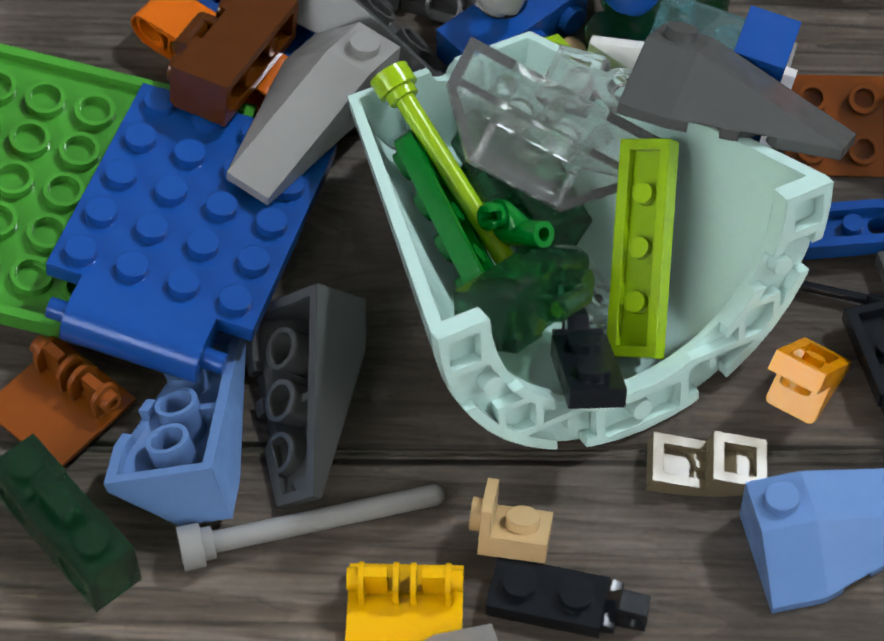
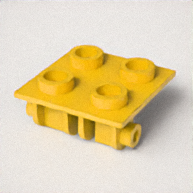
[345,561,464,641]

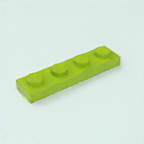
[607,138,679,360]

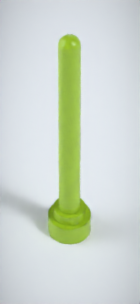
[370,60,527,288]

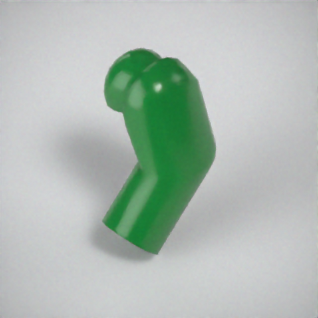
[477,198,555,248]

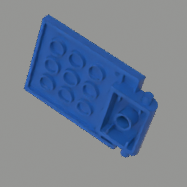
[45,83,337,384]

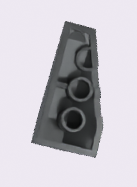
[245,283,367,509]

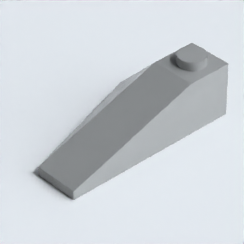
[226,22,401,205]

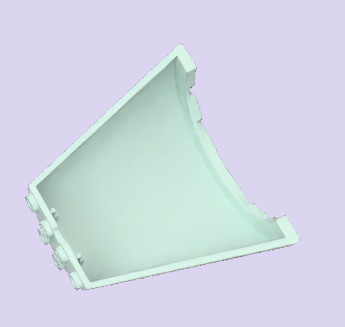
[348,31,834,450]

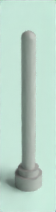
[175,484,445,572]

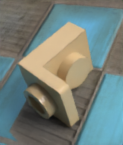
[469,478,554,564]

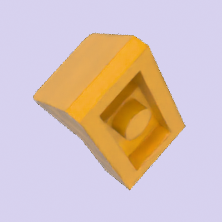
[766,337,853,424]

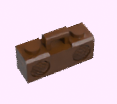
[166,0,299,127]

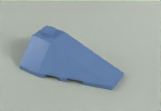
[104,331,246,526]
[739,468,884,614]

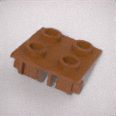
[785,74,884,178]
[0,334,137,473]

